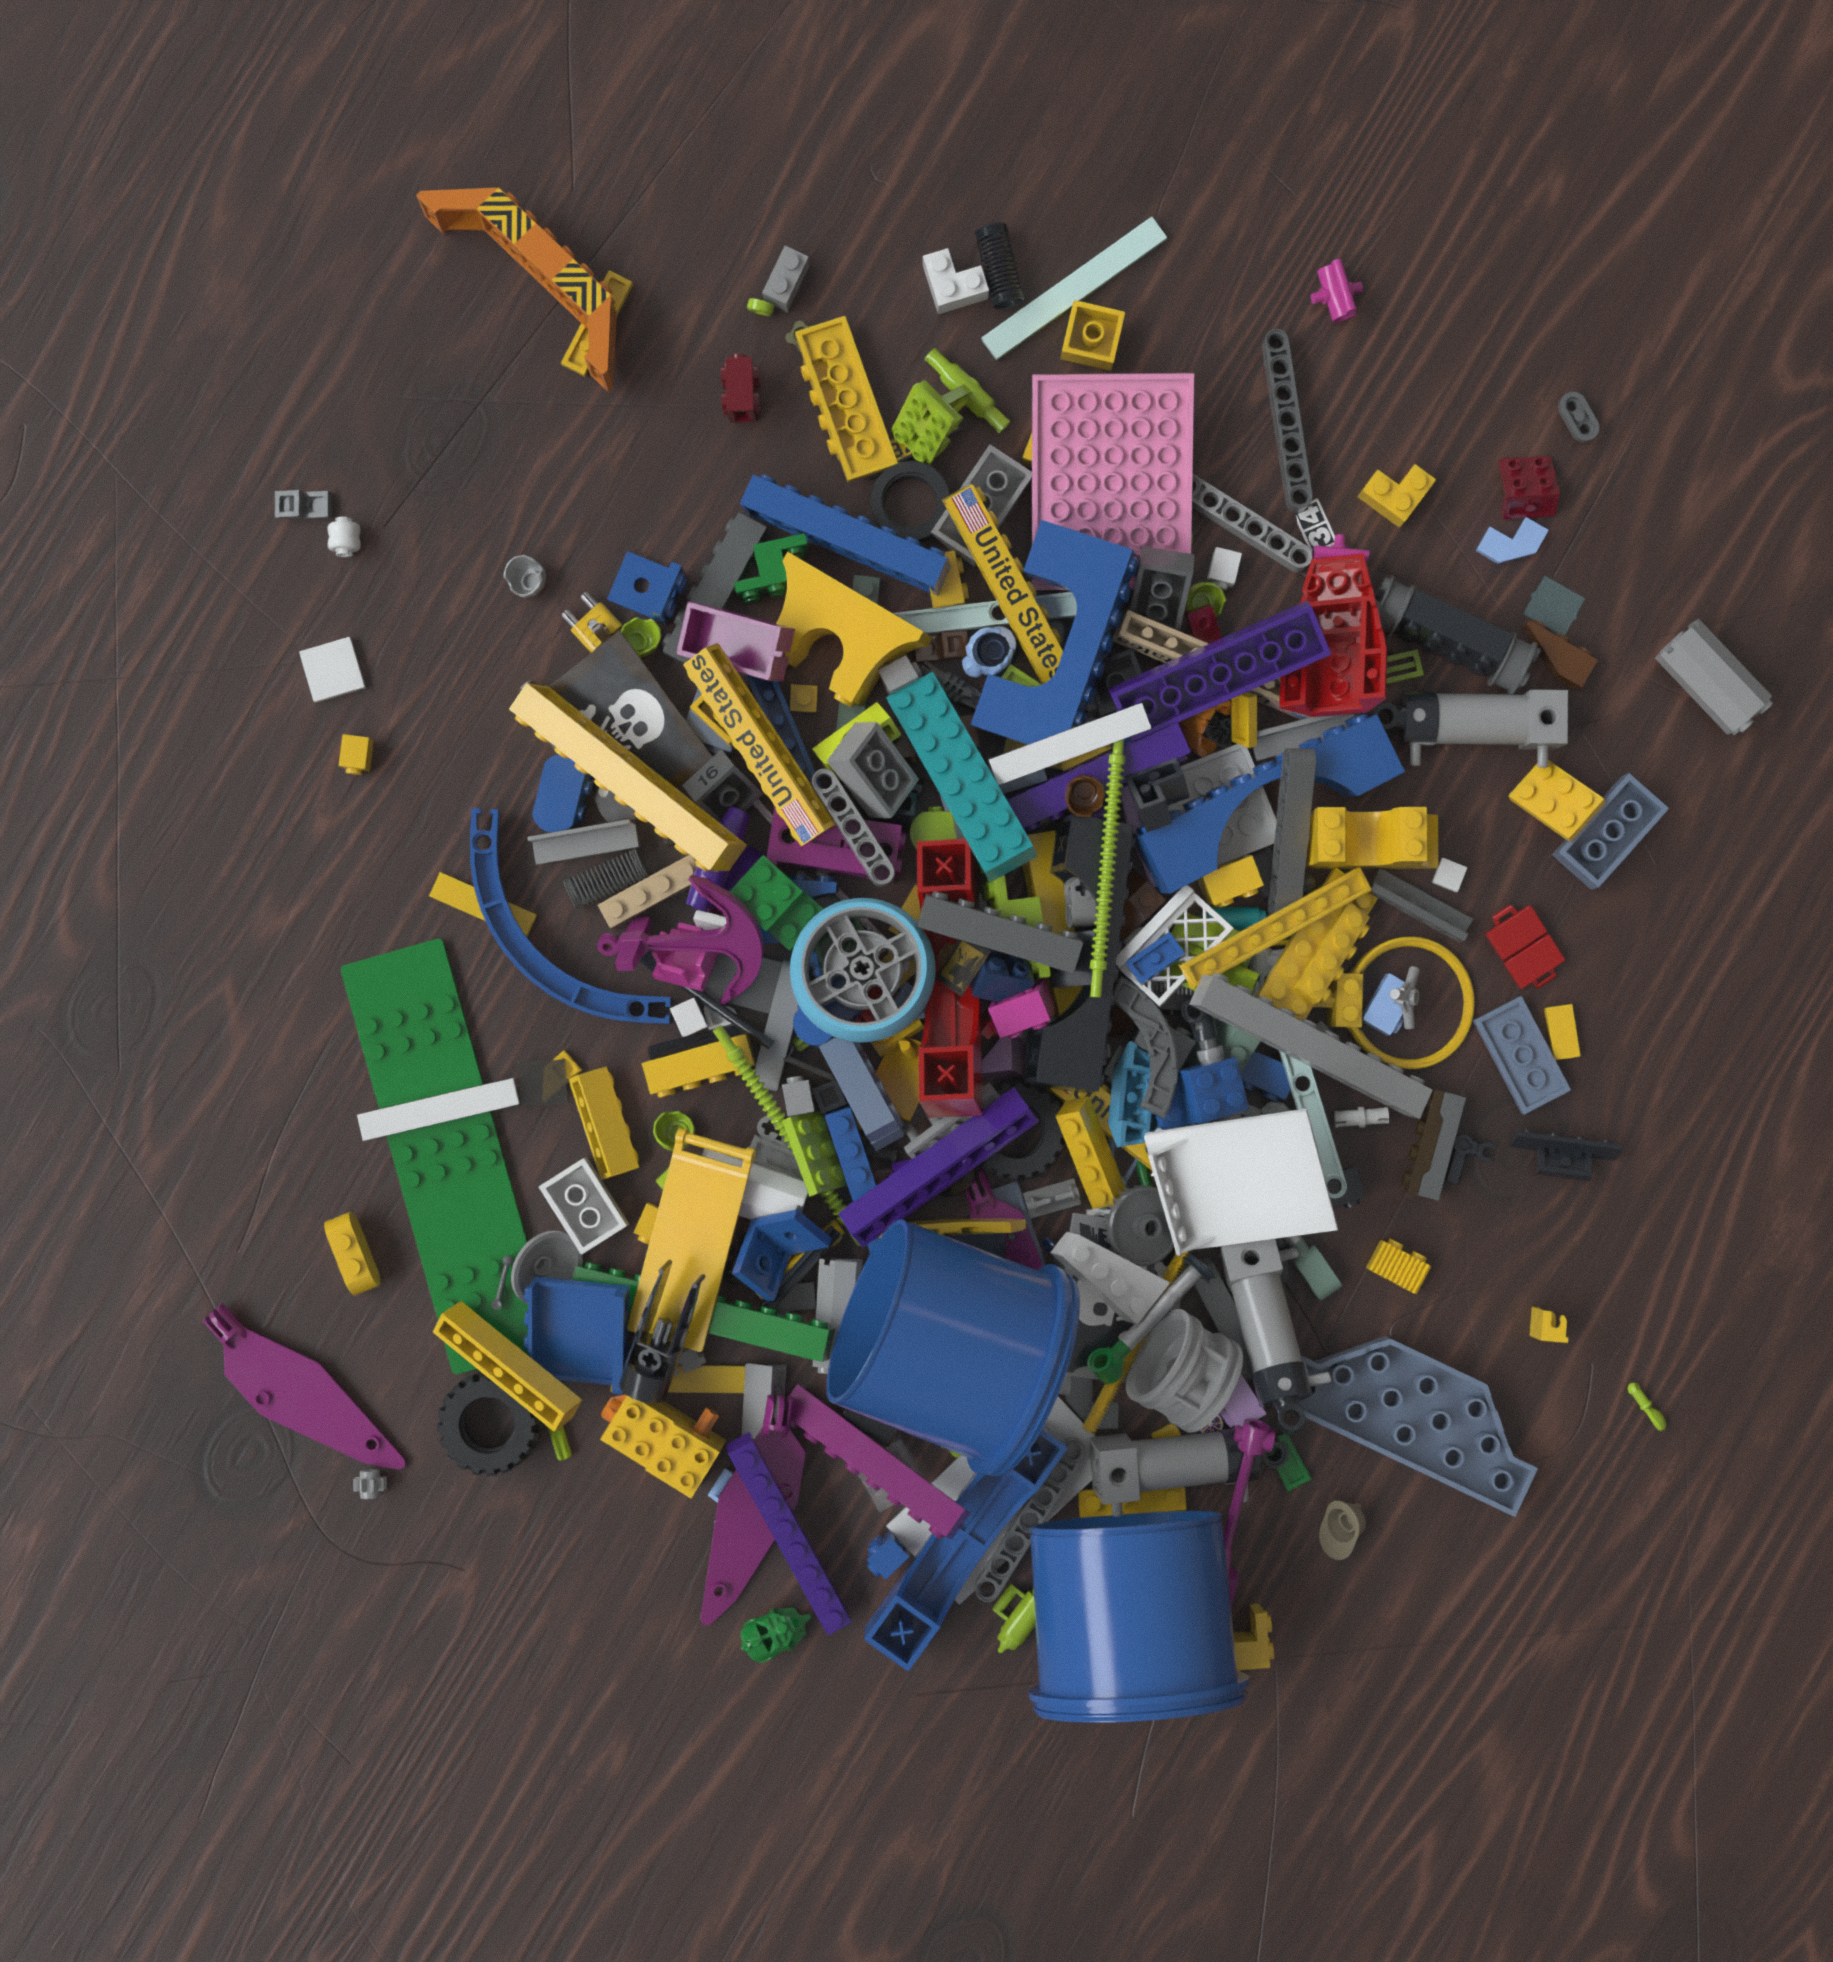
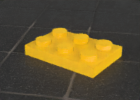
[1509,760,1606,843]

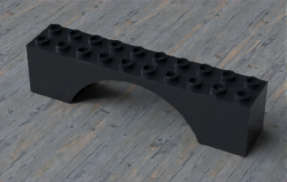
[1022,814,1136,1093]

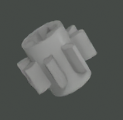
[353,1469,387,1499]

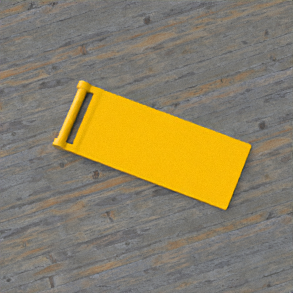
[627,1128,756,1352]

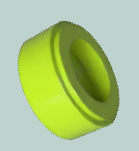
[747,298,774,316]

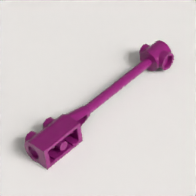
[1224,1419,1275,1608]

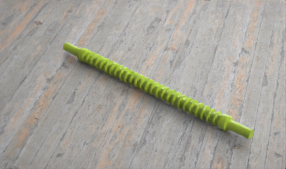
[1090,739,1126,998]
[713,1025,861,1246]

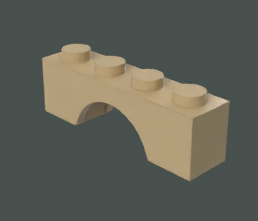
[598,855,697,930]

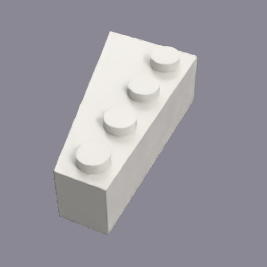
[1050,1232,1170,1324]

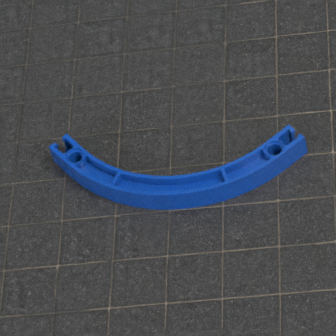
[470,808,671,1024]

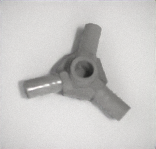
[1390,966,1420,1029]

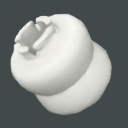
[328,517,361,557]

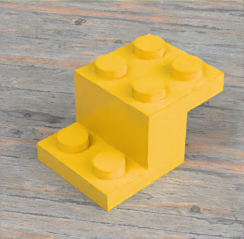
[1234,1604,1274,1672]

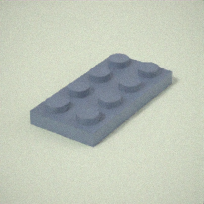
[1473,996,1571,1115]

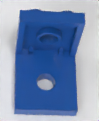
[607,551,687,625]
[732,1209,832,1302]

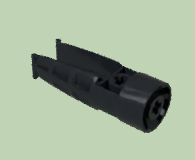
[619,1259,706,1404]

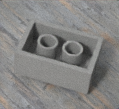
[827,722,919,818]

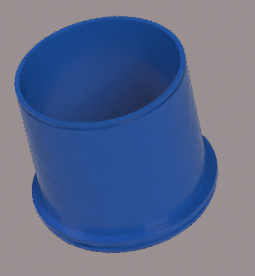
[827,1219,1080,1476]
[1028,1511,1250,1722]

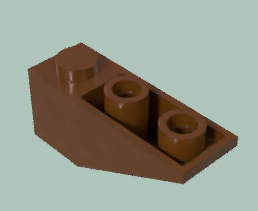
[1522,620,1598,691]

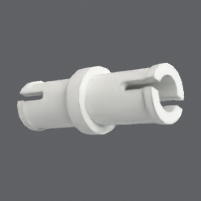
[1334,1107,1389,1128]

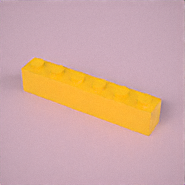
[433,1301,582,1432]

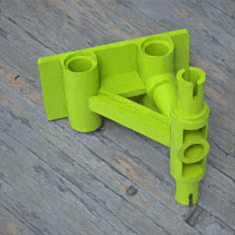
[891,347,1011,466]

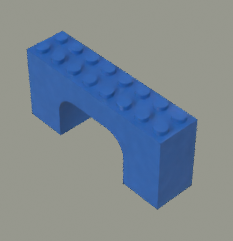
[971,520,1140,760]

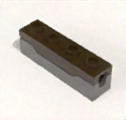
[1401,1089,1466,1201]

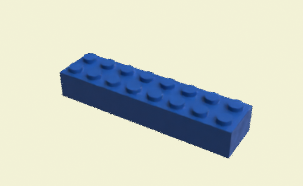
[740,474,951,596]

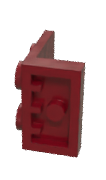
[1498,456,1560,519]

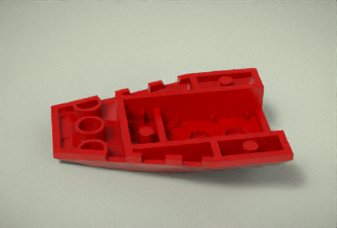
[1279,553,1388,717]

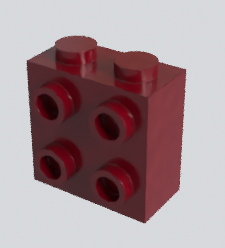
[721,354,761,423]

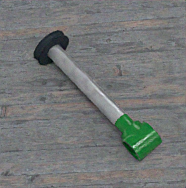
[1087,1251,1216,1384]

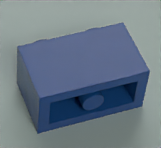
[1240,1051,1290,1102]

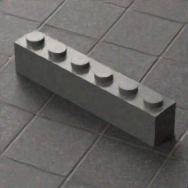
[661,513,768,665]
[917,891,1083,974]

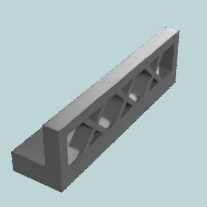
[1370,868,1473,943]

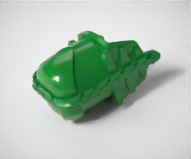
[740,1608,812,1663]

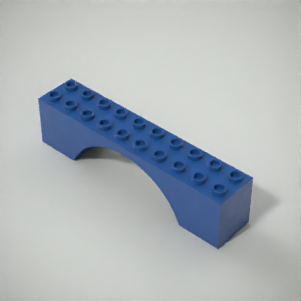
[1135,713,1405,893]
[864,1425,1068,1672]

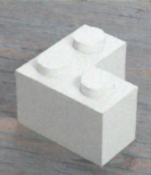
[923,248,989,314]

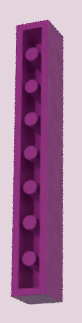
[784,1384,970,1540]

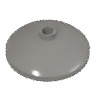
[511,1231,583,1305]

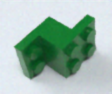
[734,533,809,604]
[729,855,824,951]

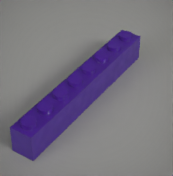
[838,1087,1039,1247]
[726,1432,851,1635]

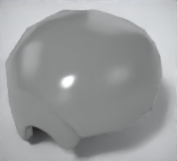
[503,555,546,598]

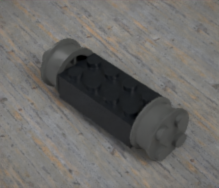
[1374,575,1541,695]

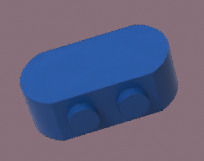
[532,754,593,833]
[793,976,866,1048]

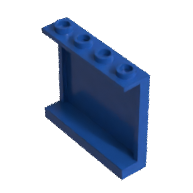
[524,1276,630,1394]

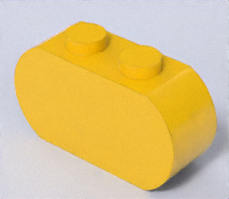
[324,1211,381,1296]

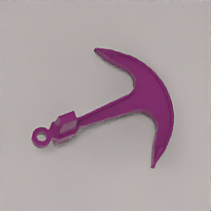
[597,875,764,1005]

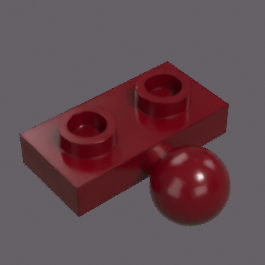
[1180,604,1221,644]

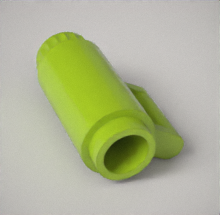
[992,1583,1036,1653]

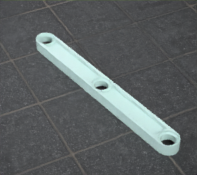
[893,592,1077,634]
[1258,969,1347,1198]

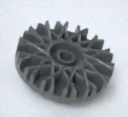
[1103,1185,1174,1266]

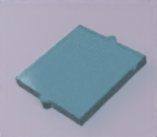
[1523,576,1585,635]

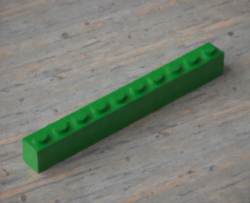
[573,1261,835,1362]

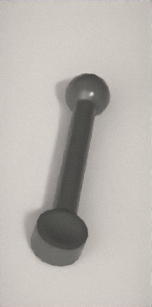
[491,1255,513,1310]

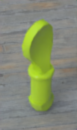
[1628,1382,1666,1431]

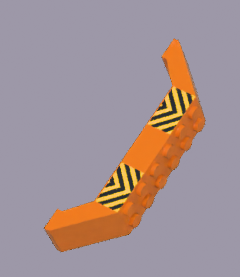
[416,187,617,393]

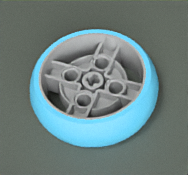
[790,898,935,1042]

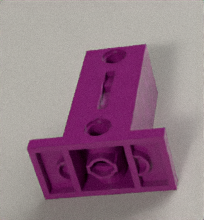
[767,806,906,884]

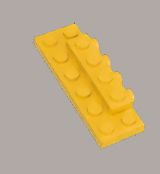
[795,316,898,482]
[1255,868,1378,1021]

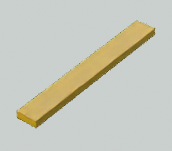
[1179,867,1372,989]

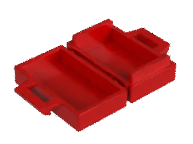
[1485,905,1565,989]

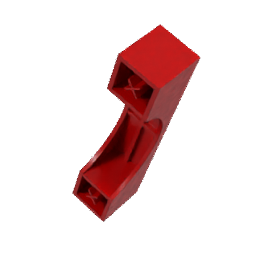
[917,839,982,1118]

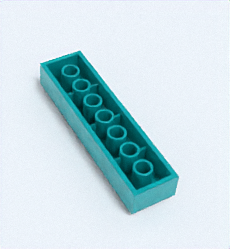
[886,672,1037,882]

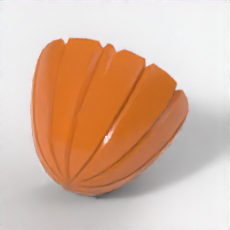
[1178,700,1231,757]

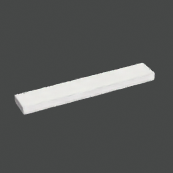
[989,703,1151,785]
[357,1078,520,1141]

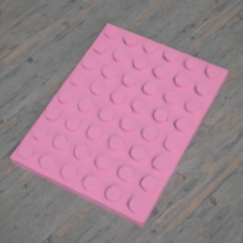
[1032,373,1194,590]

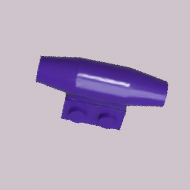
[686,807,767,912]

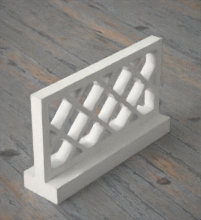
[1116,885,1234,1007]

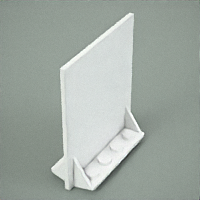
[1144,1108,1338,1256]

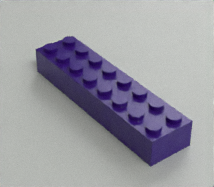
[1108,601,1331,742]
[1005,722,1191,832]

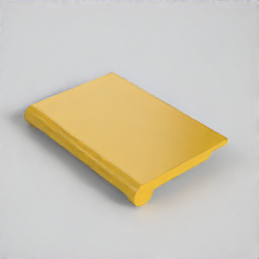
[876,1038,922,1122]

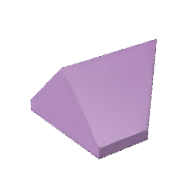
[982,1036,1026,1080]

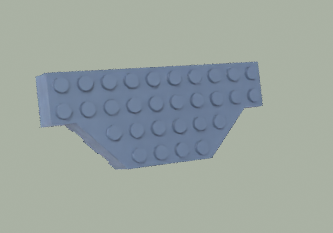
[1299,1336,1538,1517]

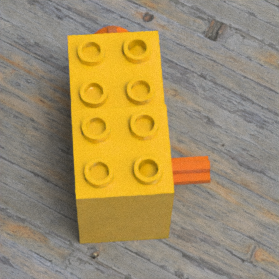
[600,1394,726,1498]

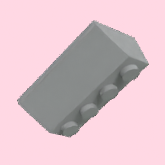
[931,445,1032,567]

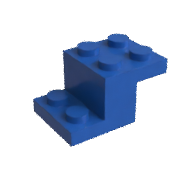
[1147,1057,1249,1130]

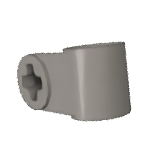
[1064,877,1098,928]

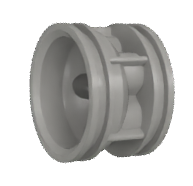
[1126,1309,1243,1433]

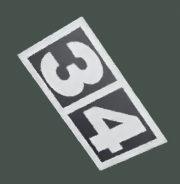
[1296,498,1335,551]

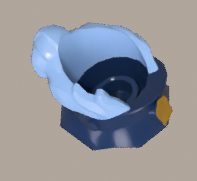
[962,626,1020,678]

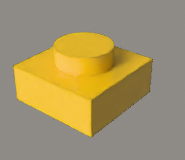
[790,684,818,713]

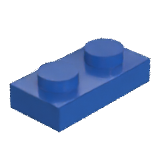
[1125,932,1185,986]

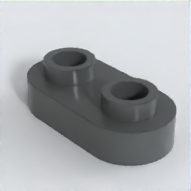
[1558,392,1600,443]

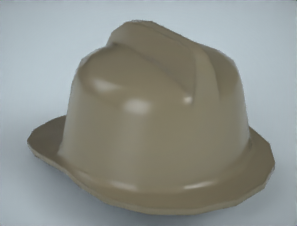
[1319,1500,1366,1560]

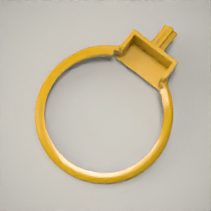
[1313,937,1475,1069]

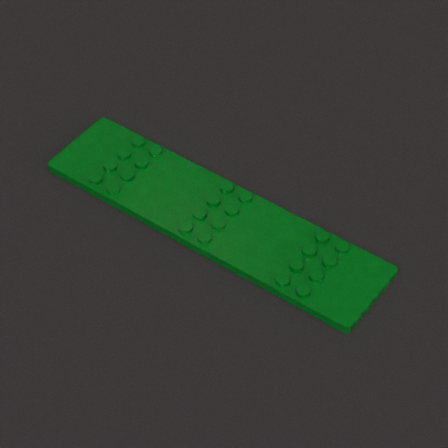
[341,939,528,1374]

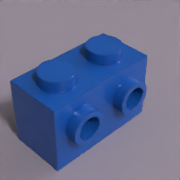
[867,1531,909,1579]

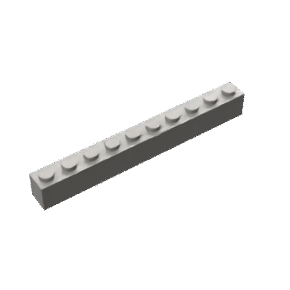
[1190,973,1432,1119]

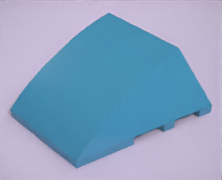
[1108,1041,1195,1147]

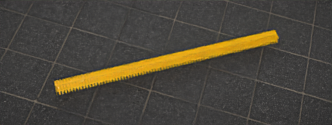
[1082,1250,1193,1435]

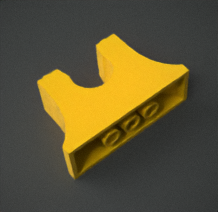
[777,552,932,708]
[1305,807,1438,869]

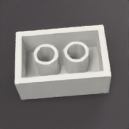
[539,1157,630,1255]

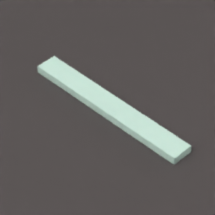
[981,217,1167,361]

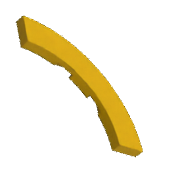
[878,1218,1026,1238]

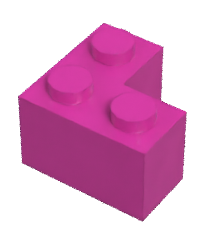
[988,978,1056,1039]

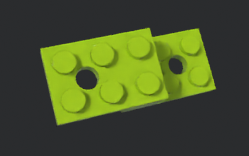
[977,861,1051,981]

